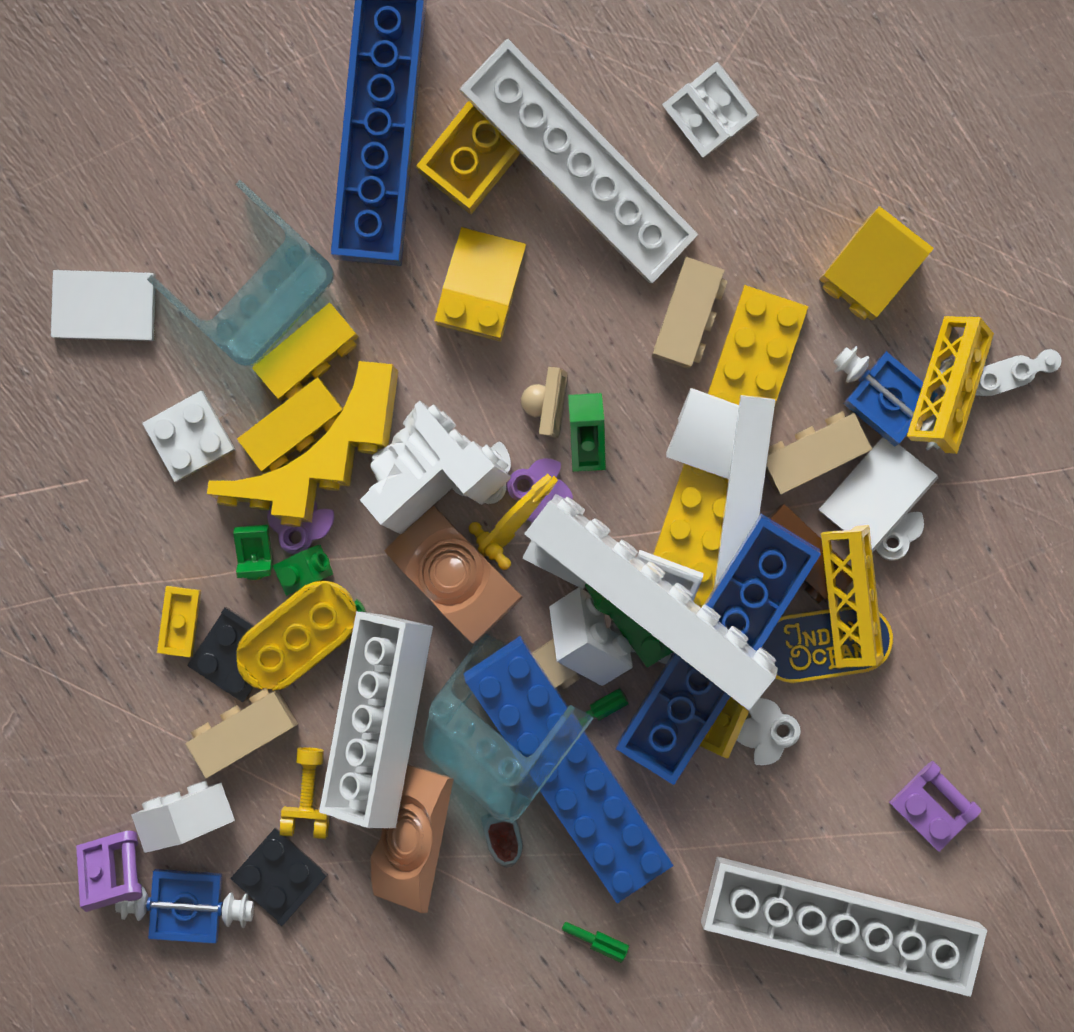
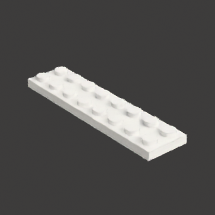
[459,39,698,283]

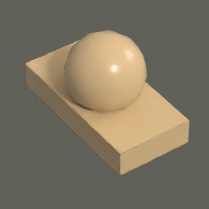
[521,367,568,438]

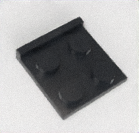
[187,607,255,702]
[230,827,328,926]

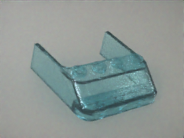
[147,180,334,367]
[423,634,594,822]

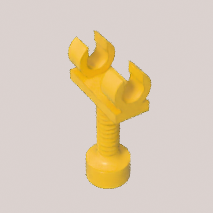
[280,747,329,839]

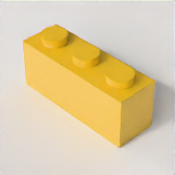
[252,302,359,401]
[237,377,343,472]

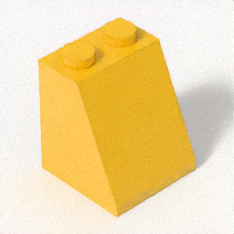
[819,206,934,321]

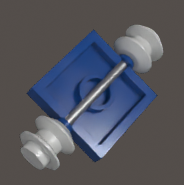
[833,346,940,450]
[115,869,254,943]

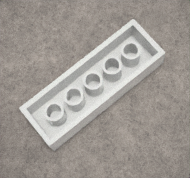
[319,611,433,828]

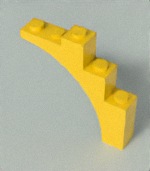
[207,361,399,527]

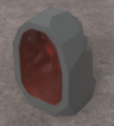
[481,808,523,868]

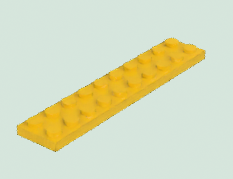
[653,285,808,608]

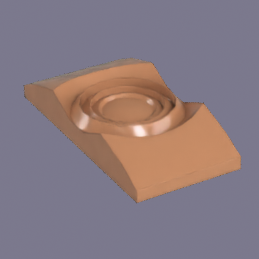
[384,505,523,645]
[371,764,454,913]

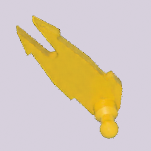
[469,474,558,570]

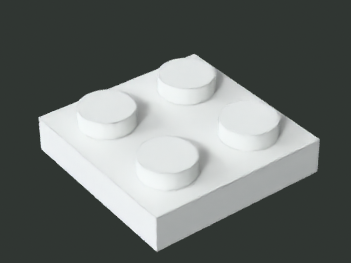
[142,391,235,482]

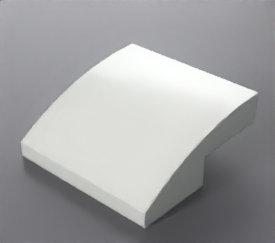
[662,62,759,158]
[666,388,739,479]

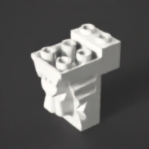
[360,401,512,534]

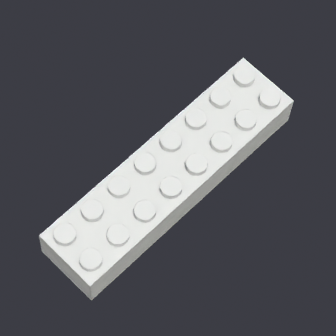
[524,497,778,711]
[701,857,987,997]

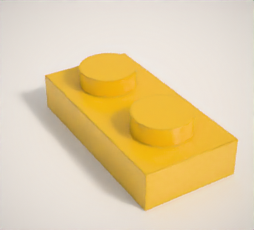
[157,586,201,657]
[699,697,749,759]

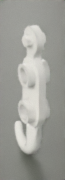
[937,349,1061,396]

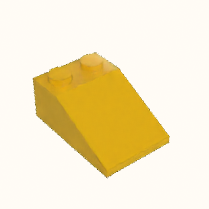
[434,227,526,342]

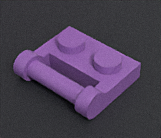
[889,761,981,852]
[76,831,142,912]

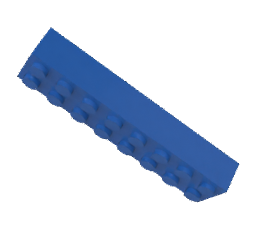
[331,0,427,266]
[616,514,821,785]
[464,636,674,903]

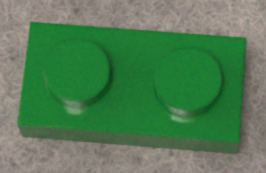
[609,613,674,667]

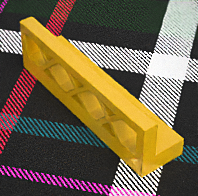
[907,316,994,454]
[821,525,884,668]

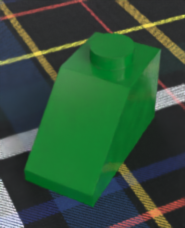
[568,393,606,472]

